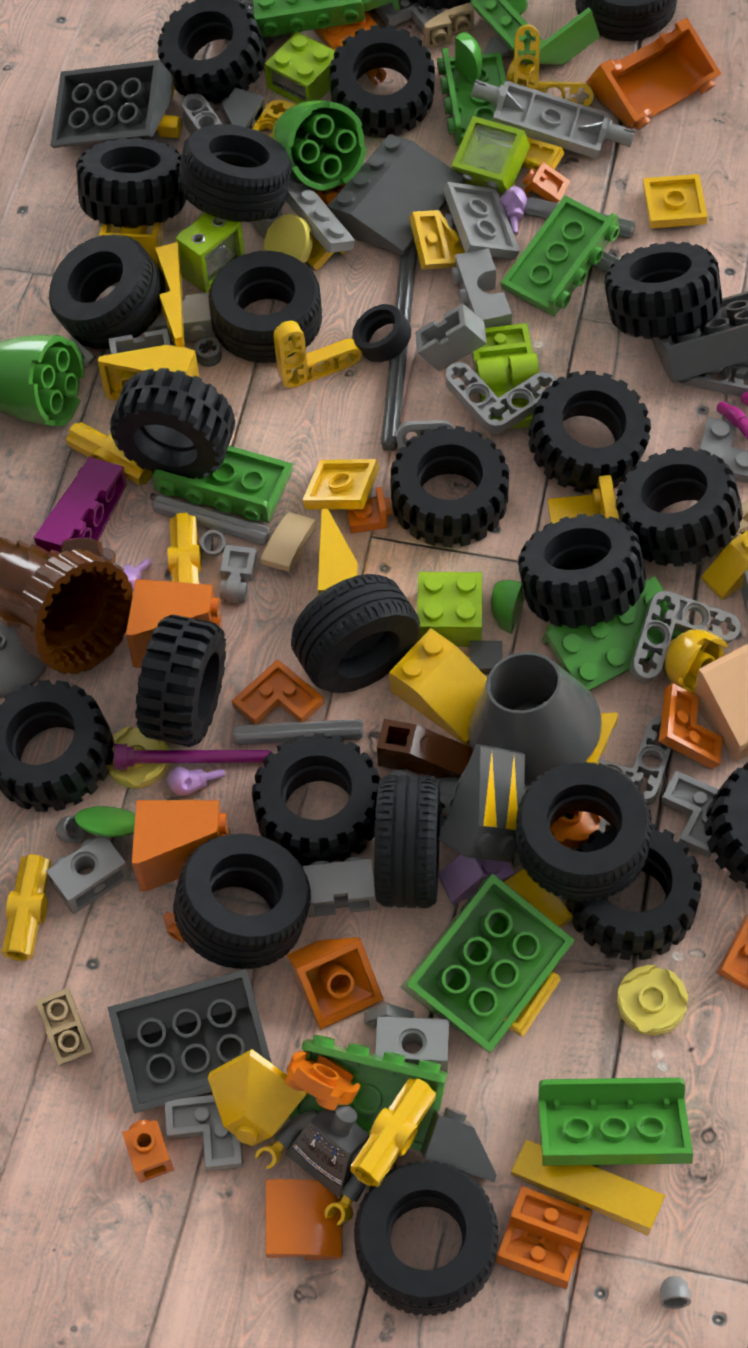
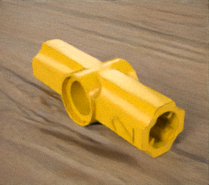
[65,422,153,485]
[167,513,202,584]
[1,854,52,962]
[350,1078,436,1187]

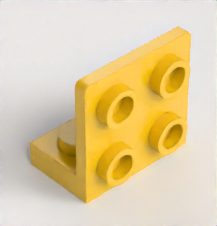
[547,475,619,524]

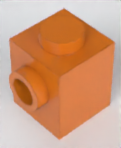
[122,1119,174,1183]

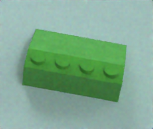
[400,873,575,1053]

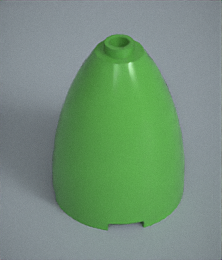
[271,100,367,190]
[0,334,85,426]

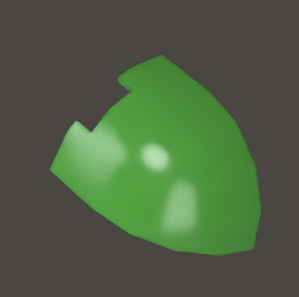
[455,32,482,81]
[491,580,523,634]

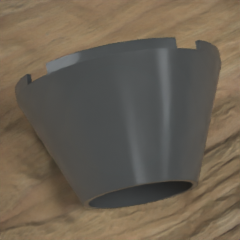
[468,652,602,785]

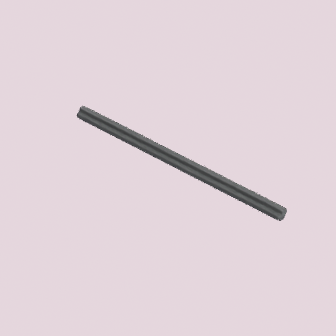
[381,243,417,451]

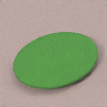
[75,806,135,837]

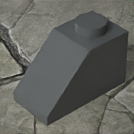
[222,88,266,129]
[420,1107,497,1182]

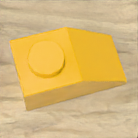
[701,530,748,600]

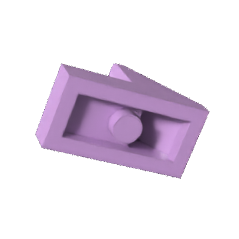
[438,854,515,905]

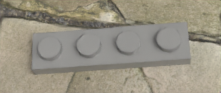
[285,176,355,253]

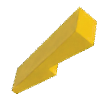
[155,242,185,347]
[511,1139,666,1236]

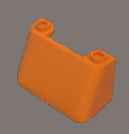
[586,17,721,130]

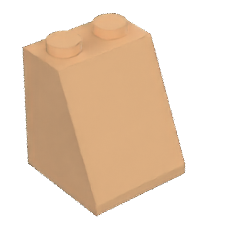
[693,644,748,761]

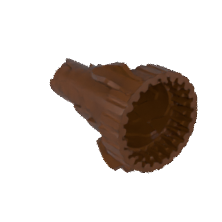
[0,537,133,674]

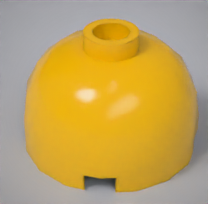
[664,630,728,693]

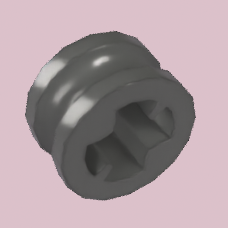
[195,337,222,367]

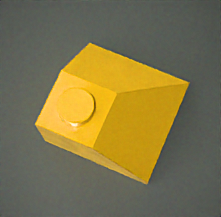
[208,1049,307,1147]

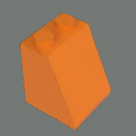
[126,579,222,668]
[132,800,231,891]

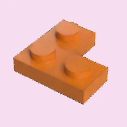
[232,659,325,724]
[659,683,723,769]

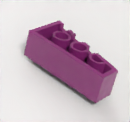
[34,457,127,553]

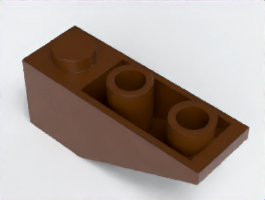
[377,719,473,779]

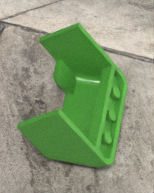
[471,0,600,65]

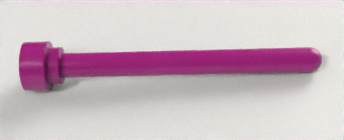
[114,744,271,770]

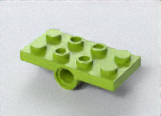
[472,323,541,432]

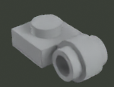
[220,545,257,604]

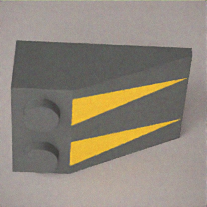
[438,744,525,862]

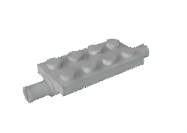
[471,79,636,159]

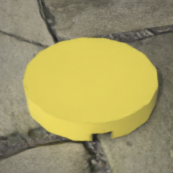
[264,214,313,264]
[106,726,169,788]
[616,965,688,1036]

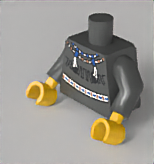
[255,1105,369,1226]

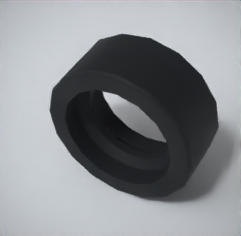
[352,304,411,363]

